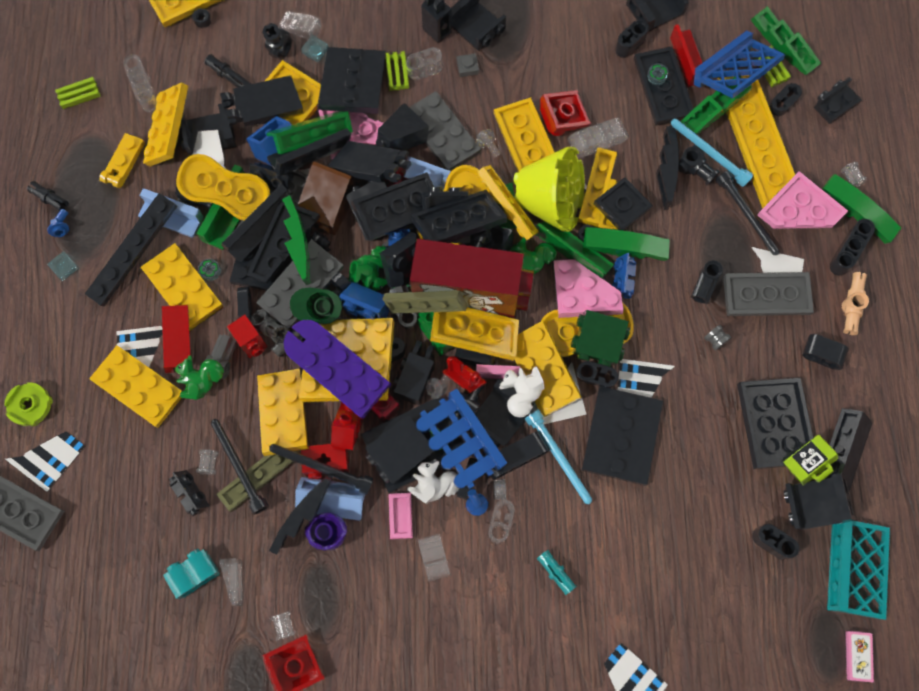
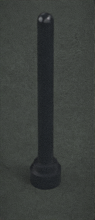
[715,171,780,256]
[211,419,269,515]
[269,444,374,495]

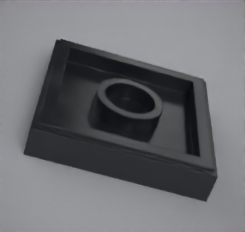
[594,177,653,231]

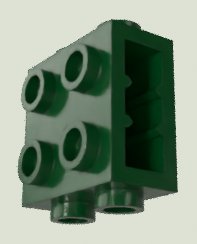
[571,310,630,367]

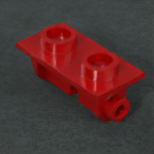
[443,356,487,393]

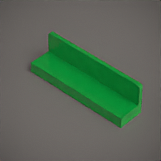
[267,111,353,154]
[196,165,245,250]
[536,221,614,279]

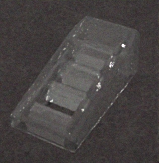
[279,11,322,41]
[219,558,243,606]

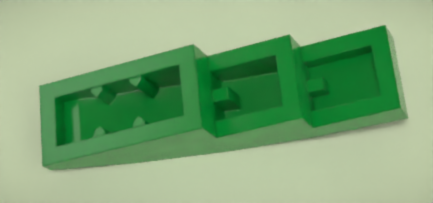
[750,6,821,75]
[680,76,752,135]
[822,174,901,244]
[282,195,310,286]
[584,227,670,261]

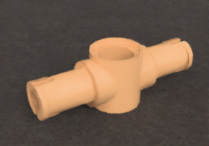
[842,272,869,335]

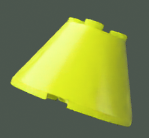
[514,147,585,232]

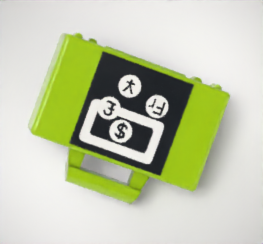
[784,435,838,485]

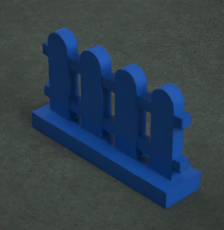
[416,388,507,489]

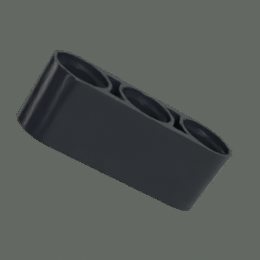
[829,219,875,276]
[491,431,549,480]

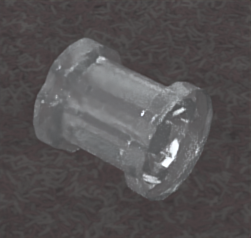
[840,162,867,187]
[196,450,219,475]
[271,611,297,641]

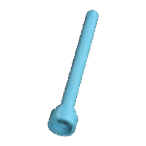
[671,119,753,187]
[525,410,592,504]

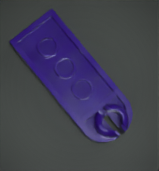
[284,320,391,419]

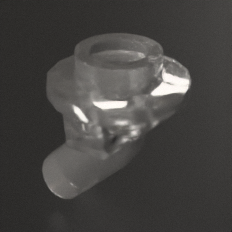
[476,129,500,157]
[426,374,451,399]

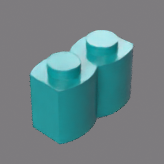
[163,549,220,600]

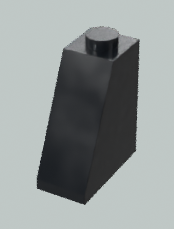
[376,103,429,151]

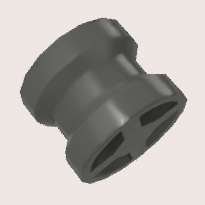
[704,324,732,351]

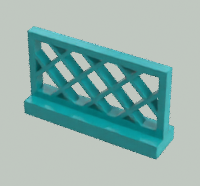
[827,521,890,620]

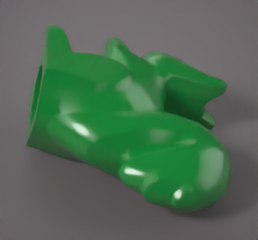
[510,238,557,276]
[349,245,387,292]
[175,355,224,400]

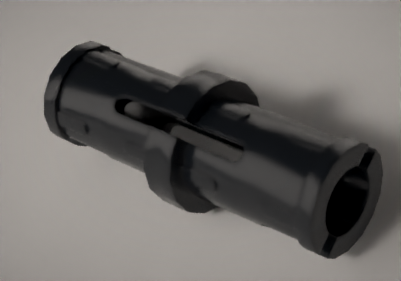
[27,181,69,211]

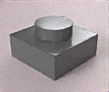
[456,53,479,77]

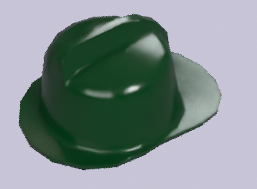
[290,287,342,324]

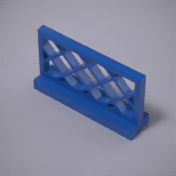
[694,31,785,98]

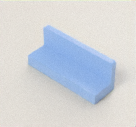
[403,156,451,190]
[138,188,204,238]
[295,477,365,520]

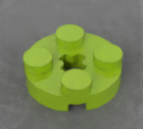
[4,382,53,427]

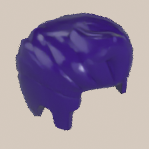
[304,513,347,550]

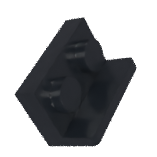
[814,77,862,124]

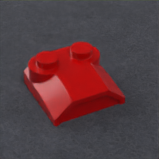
[540,90,591,136]
[262,634,325,691]

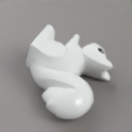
[500,366,545,417]
[407,459,459,504]

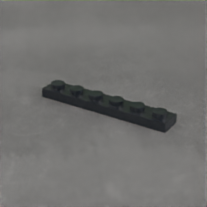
[85,193,178,307]

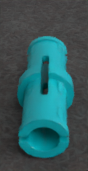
[537,550,577,596]

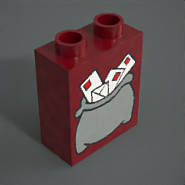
[410,239,534,319]

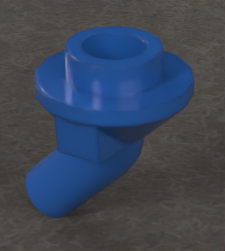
[47,209,69,237]
[466,489,488,516]

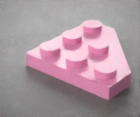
[317,104,384,159]
[758,172,848,229]
[553,259,623,318]

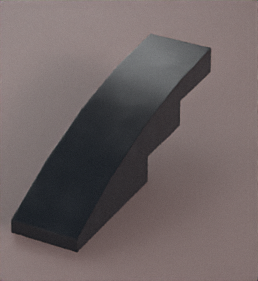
[656,126,679,210]
[269,473,334,555]

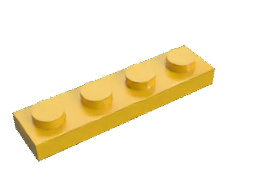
[578,147,617,227]
[477,165,539,240]

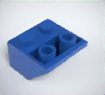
[247,116,291,165]
[339,282,390,320]

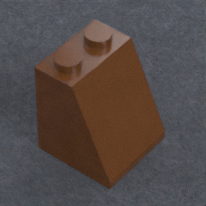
[297,161,354,235]

